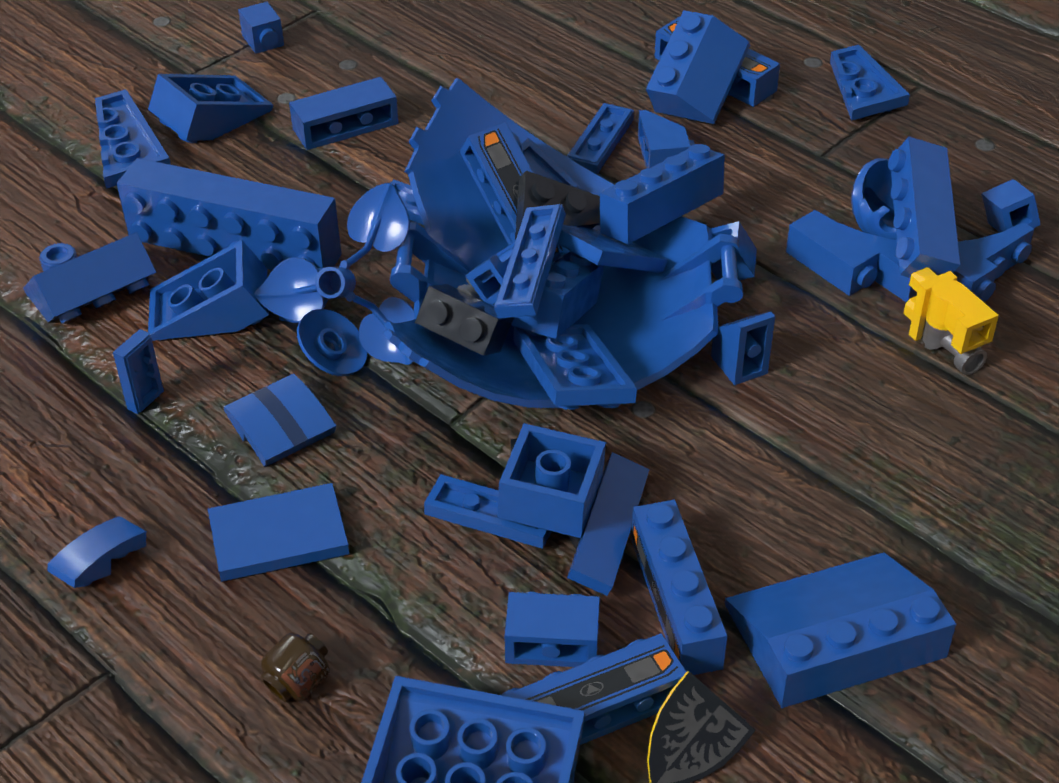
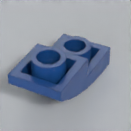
[48,516,147,588]

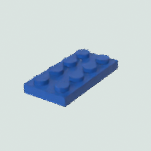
[513,324,637,410]

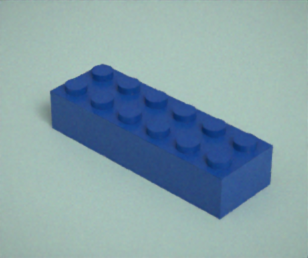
[116,158,342,270]

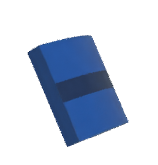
[224,373,336,467]

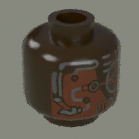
[260,632,330,703]

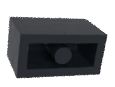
[415,284,514,356]

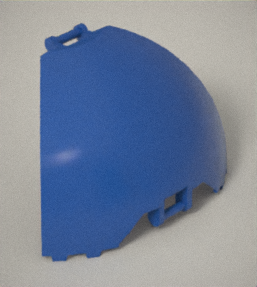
[383,78,743,408]

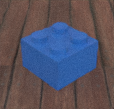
[498,423,606,538]

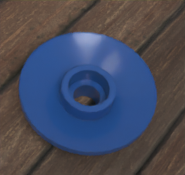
[297,309,367,376]

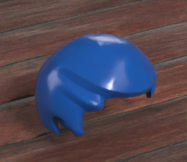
[851,158,897,240]

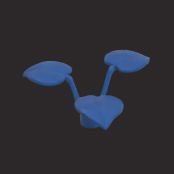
[254,183,415,365]

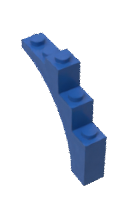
[786,210,1034,302]

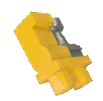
[903,267,999,375]

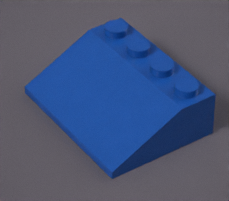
[724,552,956,708]
[361,676,585,783]

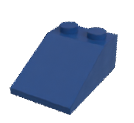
[148,74,273,143]
[148,240,269,341]

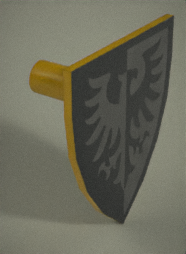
[647,671,756,783]

